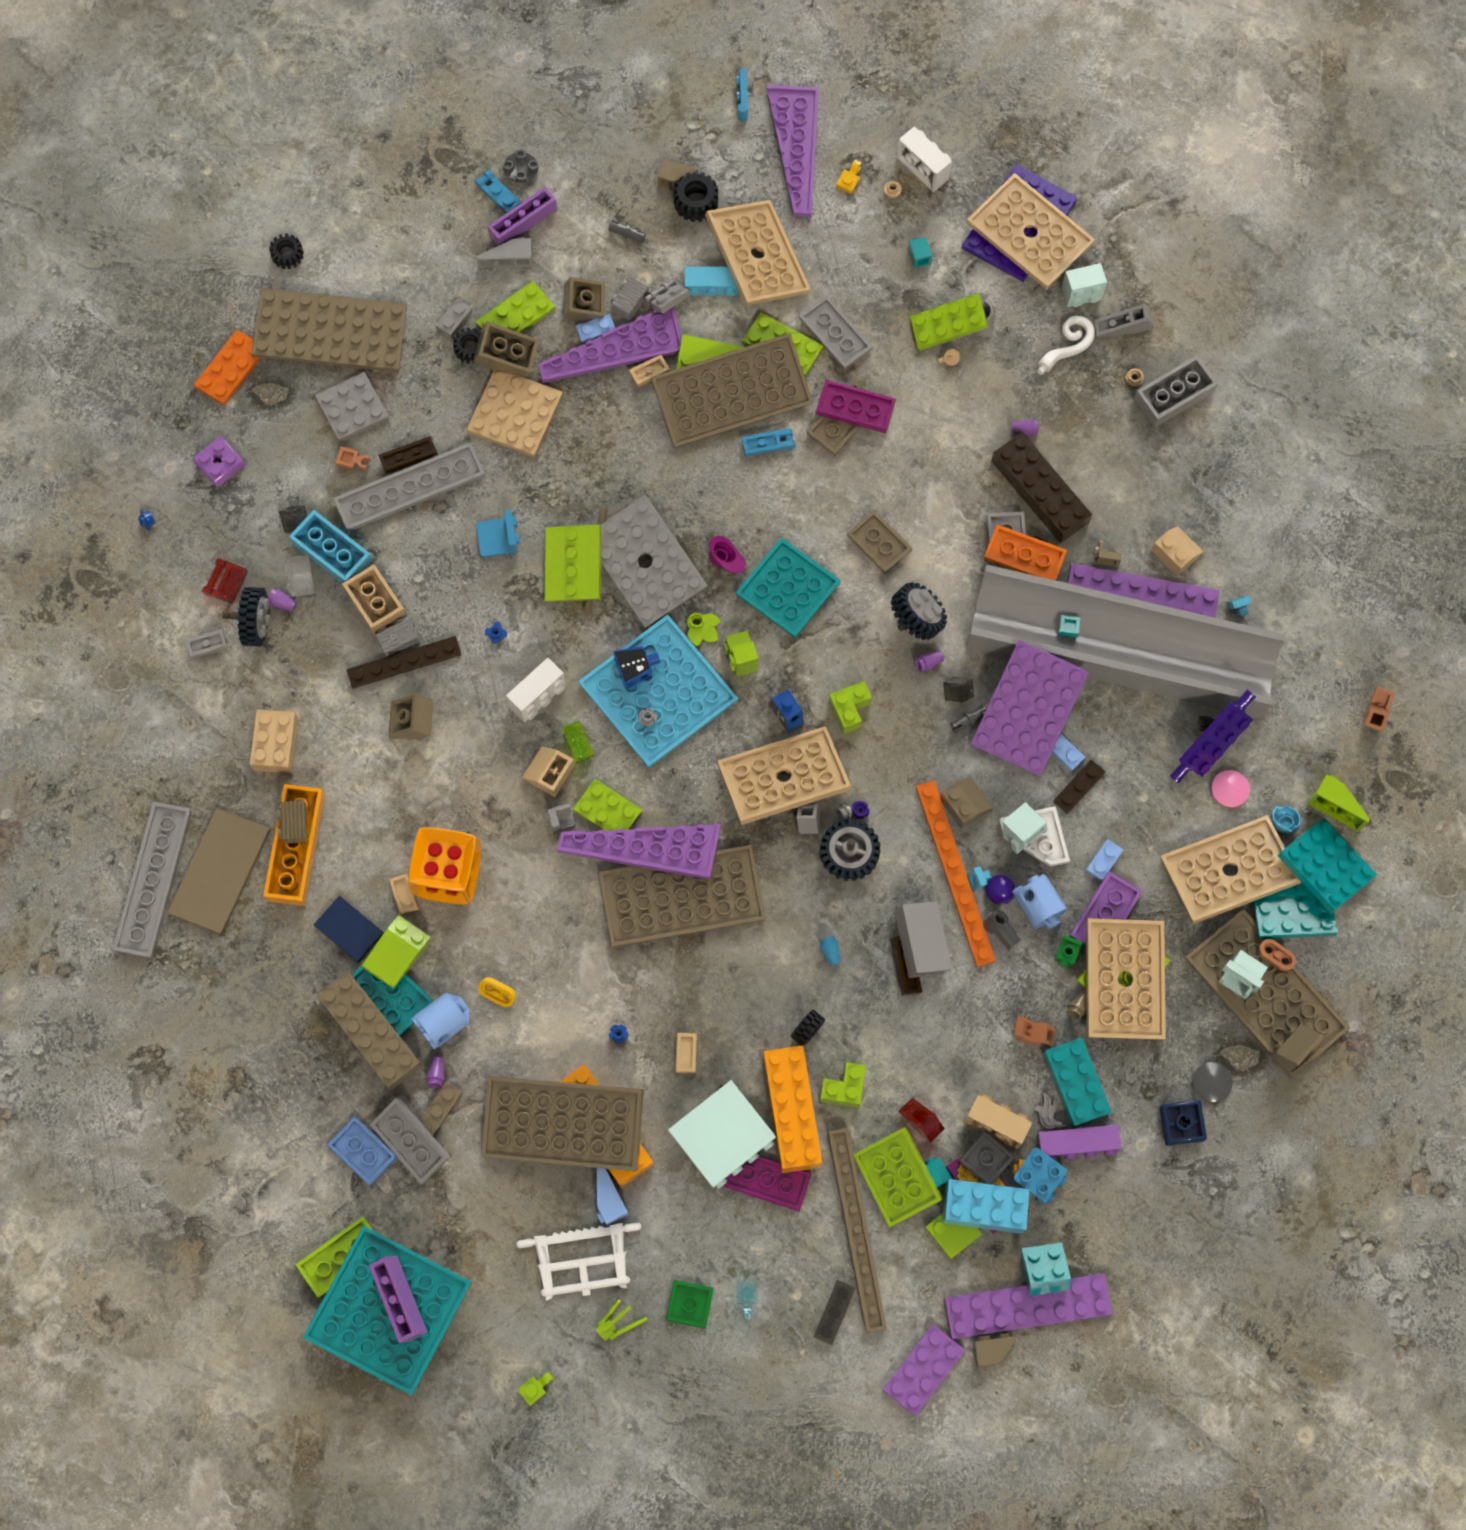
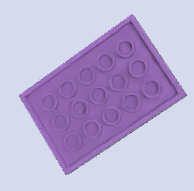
[971,640,1089,776]

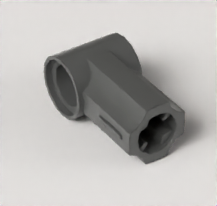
[983,910,1021,950]

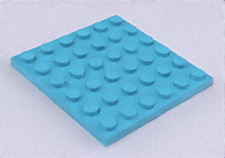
[578,615,739,768]

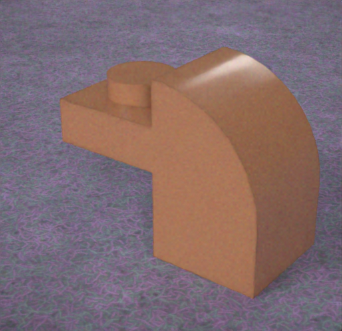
[1363,686,1395,731]
[1014,1016,1056,1048]

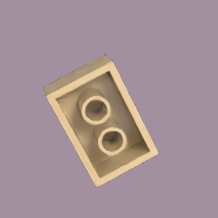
[342,565,406,636]
[250,710,299,774]
[964,1094,1032,1150]

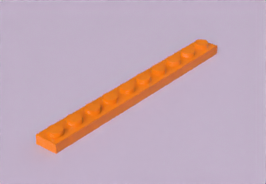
[916,781,996,968]

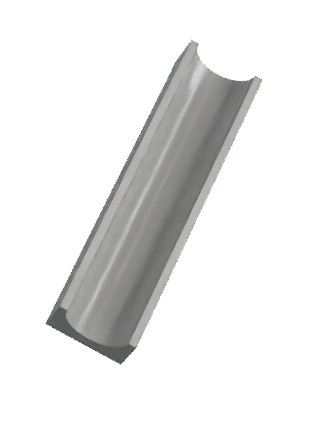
[966,565,1286,719]

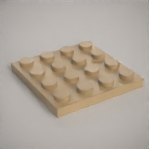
[467,369,563,458]

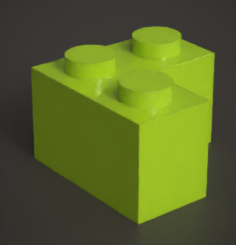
[723,630,759,677]
[828,681,872,735]
[820,1062,866,1108]

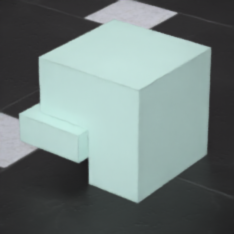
[1002,802,1047,854]
[1219,950,1268,999]

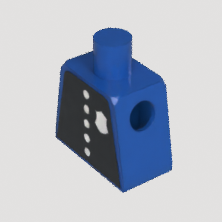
[613,646,661,690]
[769,689,804,733]

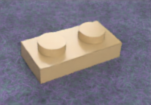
[629,355,670,388]

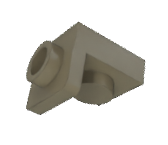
[1093,541,1122,567]

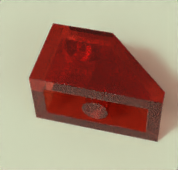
[898,1098,945,1142]

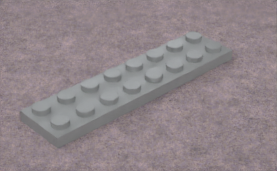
[333,442,485,532]
[112,802,192,959]

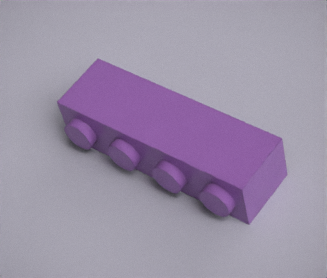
[488,187,557,246]
[1036,1125,1122,1161]
[369,1256,427,1343]

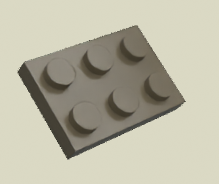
[847,510,913,574]

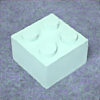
[1061,263,1107,307]

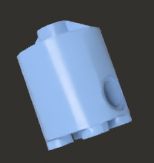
[1012,874,1067,930]
[411,992,470,1049]

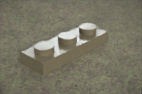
[419,1082,463,1137]

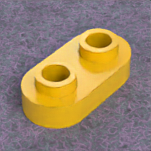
[478,977,516,1007]

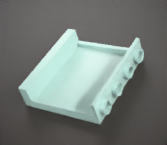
[668,1080,776,1189]

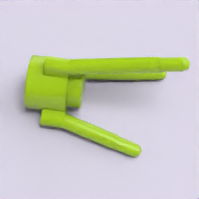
[595,1300,648,1341]

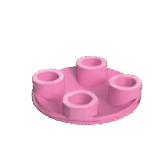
[1211,770,1250,808]

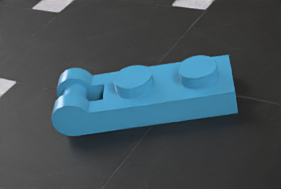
[736,68,748,122]
[474,170,521,213]
[742,429,796,457]

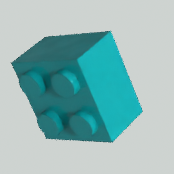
[1021,1242,1071,1296]

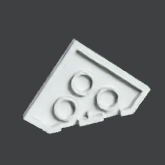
[999,806,1070,867]

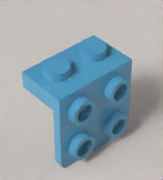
[476,510,520,557]
[1013,1148,1068,1206]

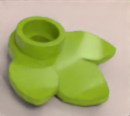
[687,613,721,647]

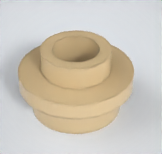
[884,181,902,199]
[1125,368,1144,387]

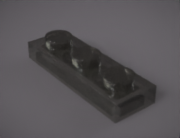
[813,1280,856,1346]

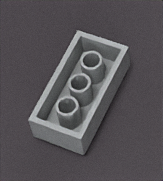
[1134,355,1218,428]

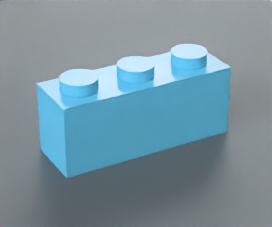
[685,267,739,297]

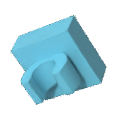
[1226,595,1252,616]
[967,866,992,893]

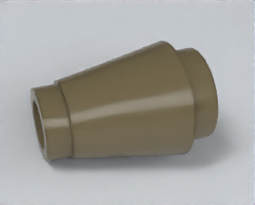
[1067,989,1086,1020]

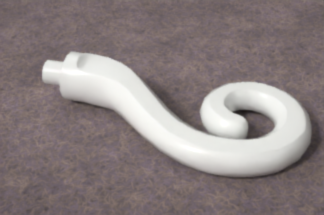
[1037,315,1095,375]

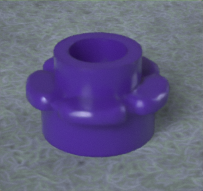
[851,801,870,820]

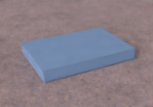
[327,1116,398,1187]

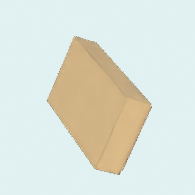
[389,873,419,916]
[676,1033,697,1074]

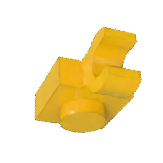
[836,160,861,195]

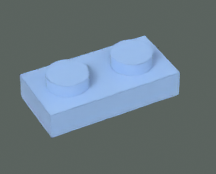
[576,314,615,344]
[1052,734,1086,772]
[1086,839,1123,882]

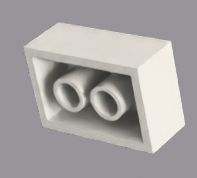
[896,126,952,192]
[506,658,566,723]

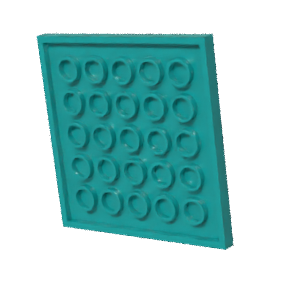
[303,1225,472,1396]

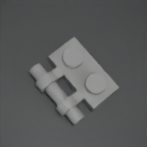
[643,279,691,314]

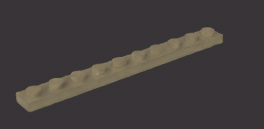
[828,1128,887,1333]

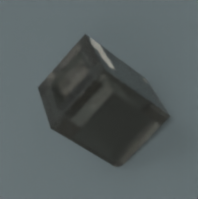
[279,505,307,533]
[943,677,975,702]

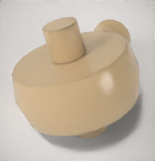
[938,349,961,366]

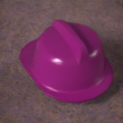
[708,536,746,573]

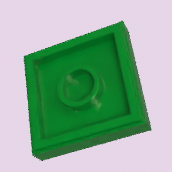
[666,1280,714,1329]

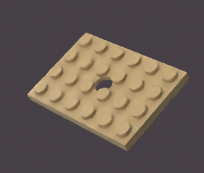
[966,173,1095,290]
[705,200,811,306]
[717,726,851,825]
[1160,815,1301,924]
[1086,918,1166,1040]

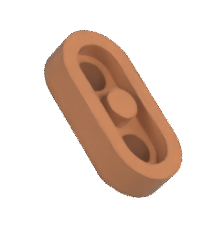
[1258,939,1296,971]

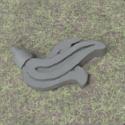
[1034,1093,1067,1129]

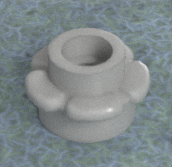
[638,708,657,727]
[836,804,853,821]

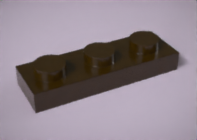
[378,436,438,474]
[1053,759,1106,814]
[890,936,922,996]

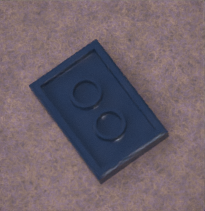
[314,895,384,962]

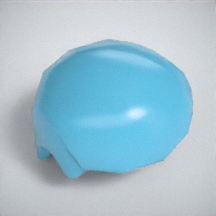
[1271,805,1301,834]

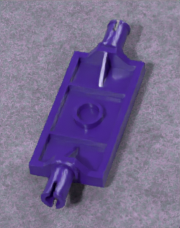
[1170,689,1256,783]

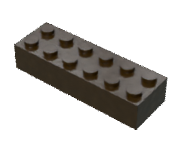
[991,432,1092,544]

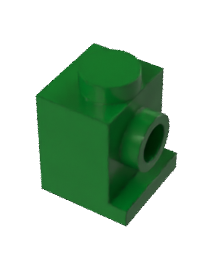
[1054,935,1083,968]

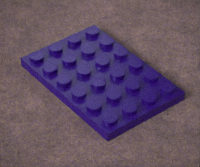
[961,164,1077,283]

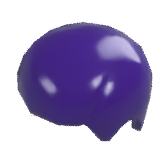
[985,875,1015,904]

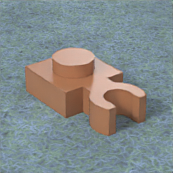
[335,447,371,471]

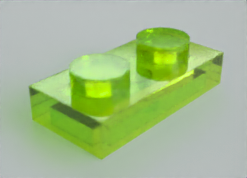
[562,721,594,764]

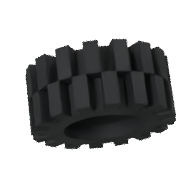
[269,233,304,269]
[453,328,481,364]
[791,1009,826,1047]

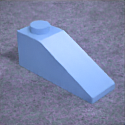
[596,1168,629,1226]

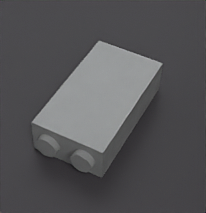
[894,900,952,978]

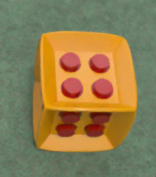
[408,827,482,905]

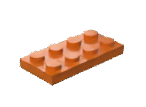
[194,330,261,406]
[984,524,1067,581]

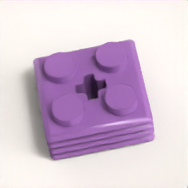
[193,436,245,487]

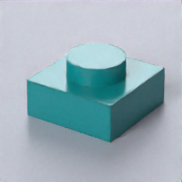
[1059,615,1080,638]

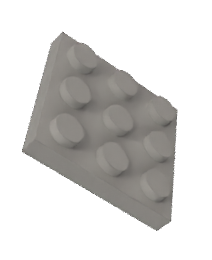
[315,372,389,443]

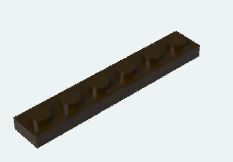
[346,636,461,689]

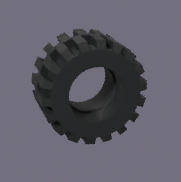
[674,172,718,222]

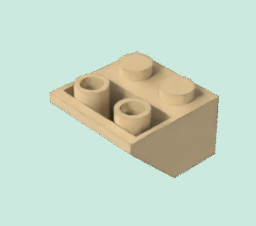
[522,746,575,797]

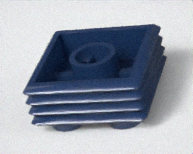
[1159,1100,1207,1146]

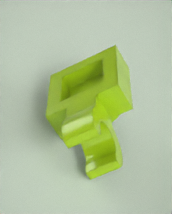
[517,1372,554,1406]

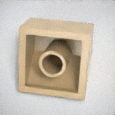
[1151,526,1204,576]

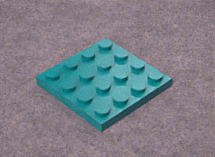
[736,537,841,638]
[1277,818,1377,914]
[1252,882,1338,939]
[322,965,433,1037]

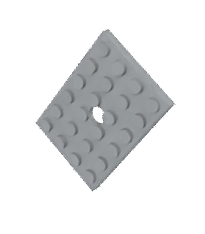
[601,495,708,629]

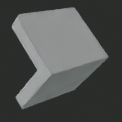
[547,803,575,832]

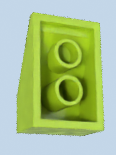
[1308,774,1370,832]
[361,915,431,989]

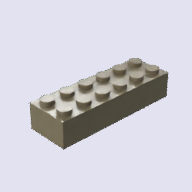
[316,971,423,1091]

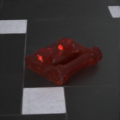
[201,558,248,604]

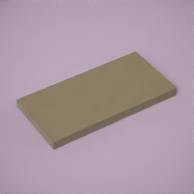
[167,808,271,935]

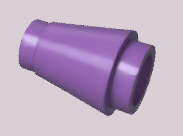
[1012,419,1039,437]
[268,588,297,612]
[915,651,944,672]
[425,1057,445,1088]

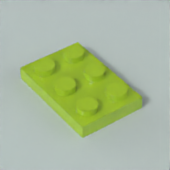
[573,779,642,831]

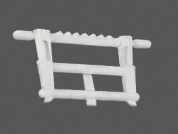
[516,1222,641,1301]

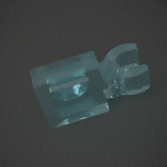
[737,1282,758,1319]

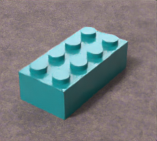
[1042,1038,1112,1129]

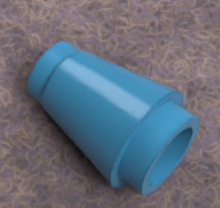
[819,936,841,966]

